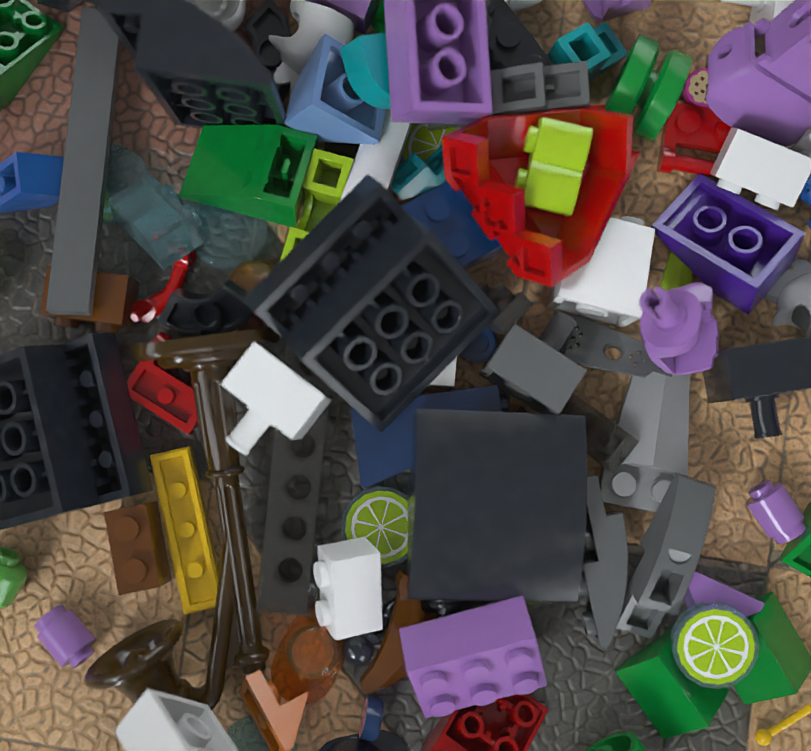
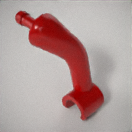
[131,243,196,323]

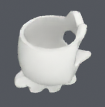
[268,0,354,95]

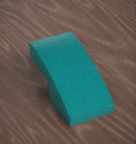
[391,144,447,200]

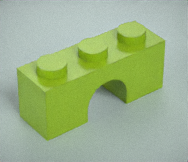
[280,148,354,261]

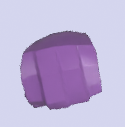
[639,282,719,375]

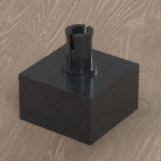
[703,336,811,439]

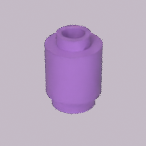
[746,480,806,544]
[34,604,96,668]

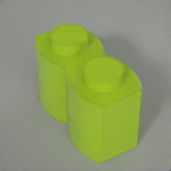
[514,117,593,216]

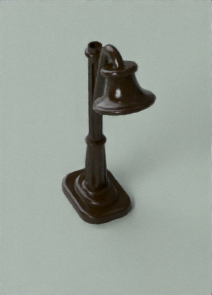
[83,327,280,711]

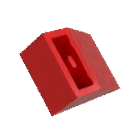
[420,694,549,751]

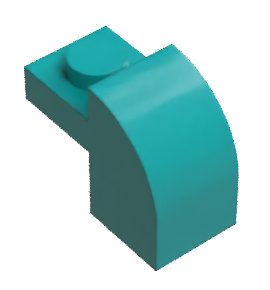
[547,22,629,83]
[340,32,391,109]

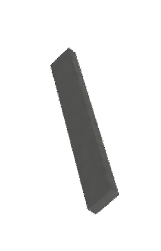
[46,7,122,316]

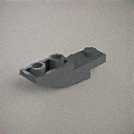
[428,61,591,131]
[616,473,716,639]
[578,474,628,648]

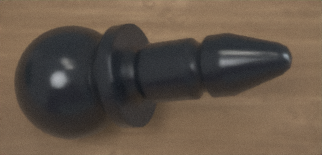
[342,597,396,666]

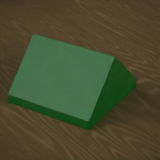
[731,591,811,705]
[614,622,729,739]

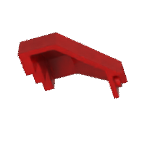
[442,104,640,287]

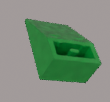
[0,0,64,110]
[179,125,318,228]

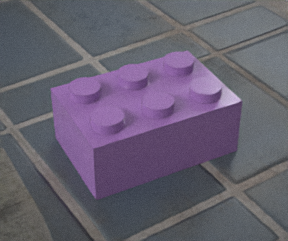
[384,0,492,124]
[399,595,547,718]

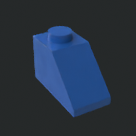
[0,152,64,214]

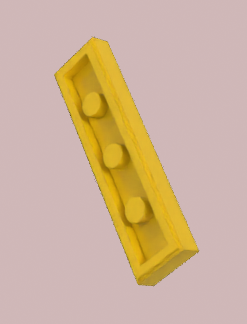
[150,446,219,615]

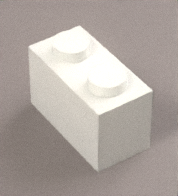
[710,127,811,210]
[313,537,383,641]

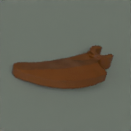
[359,570,440,693]

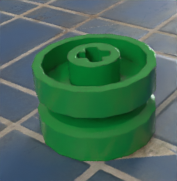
[605,34,693,141]

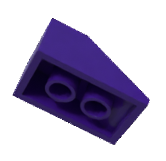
[651,173,805,315]

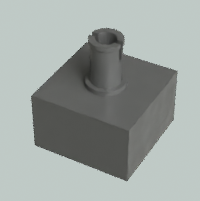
[479,310,587,414]

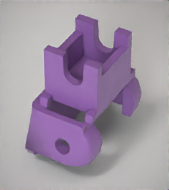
[705,0,811,146]

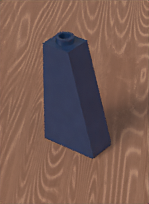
[350,385,509,487]

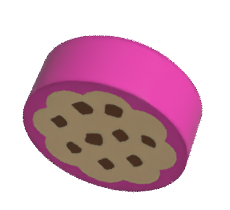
[682,68,710,108]

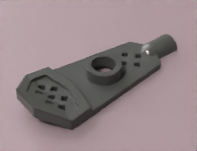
[559,315,672,378]

